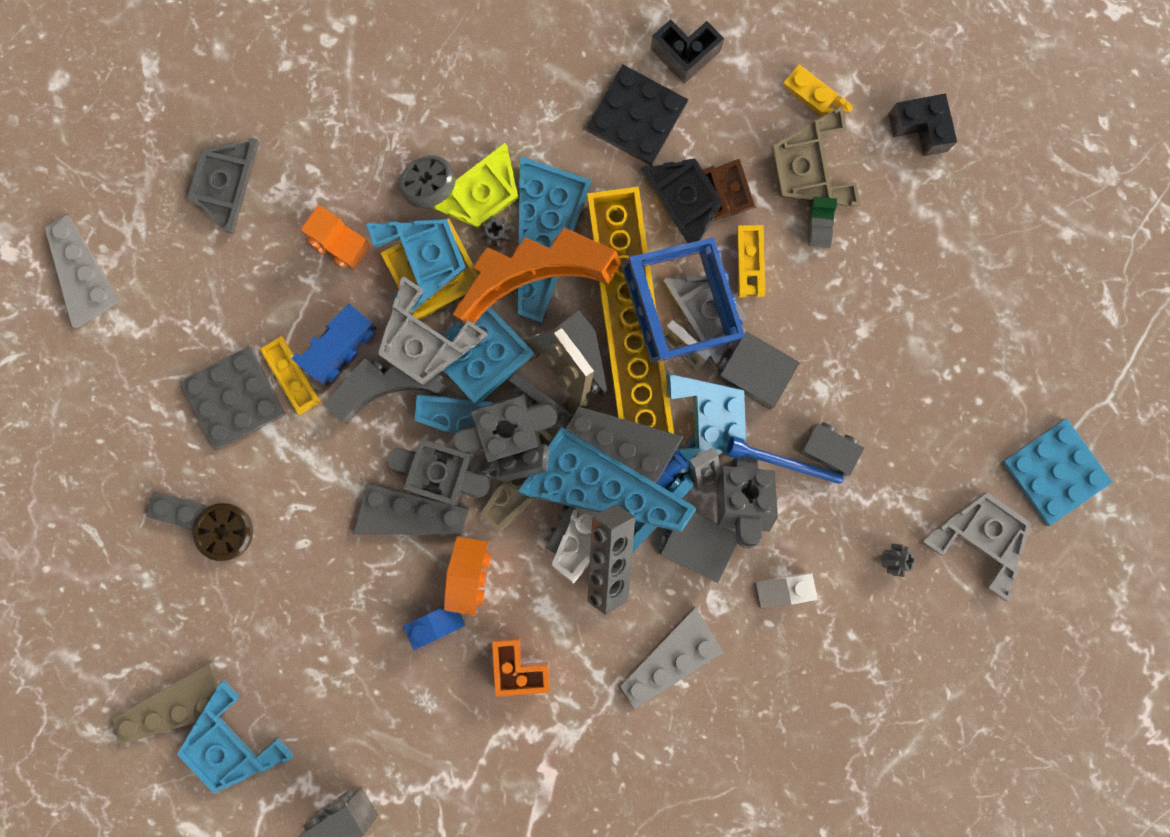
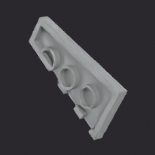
[620,607,724,709]

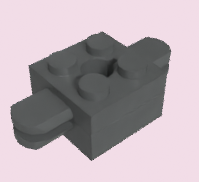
[455,393,557,462]
[388,439,490,506]
[716,456,778,549]

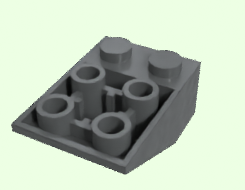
[554,310,607,398]

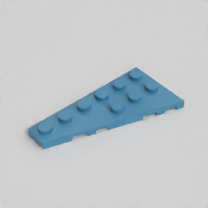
[518,156,592,324]
[518,427,696,532]

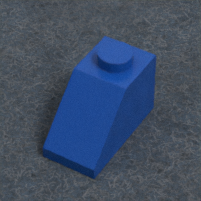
[403,607,465,650]

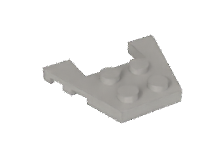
[378,276,488,385]
[921,492,1031,602]

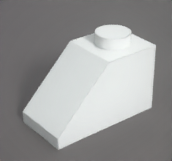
[755,572,818,608]

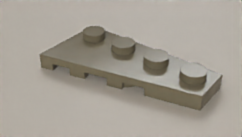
[113,662,226,745]

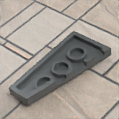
[566,407,684,483]
[354,484,469,534]

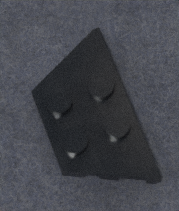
[641,158,723,243]

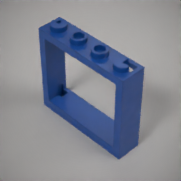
[621,237,745,364]

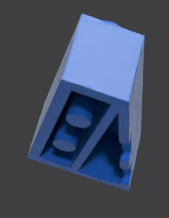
[291,304,377,386]

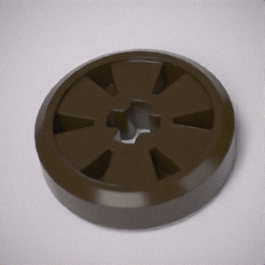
[193,503,253,561]

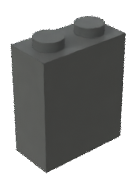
[717,331,800,410]
[658,512,737,583]

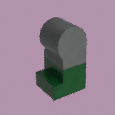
[808,196,837,248]

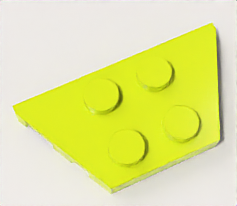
[431,143,518,229]

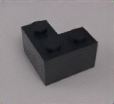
[650,19,724,84]
[888,93,957,156]

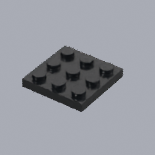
[586,64,688,166]

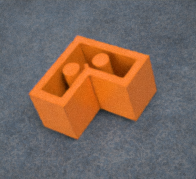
[301,204,371,270]
[444,536,492,616]
[492,637,550,697]

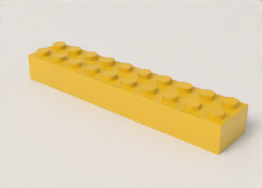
[587,187,674,433]

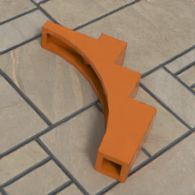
[453,227,622,326]

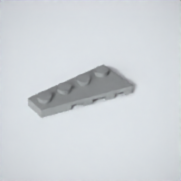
[45,215,121,329]

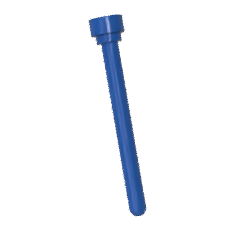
[726,436,844,484]

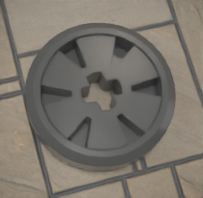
[399,155,456,208]

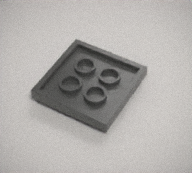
[180,346,286,451]

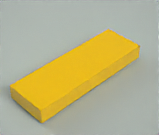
[259,336,322,415]

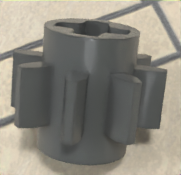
[480,216,512,249]
[881,543,915,577]

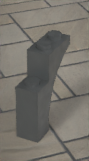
[323,358,447,424]

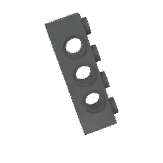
[587,504,635,615]

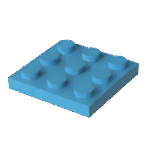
[442,307,534,406]
[1001,418,1113,526]

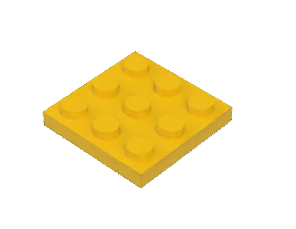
[381,218,479,320]

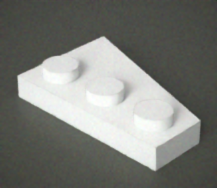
[552,508,598,584]

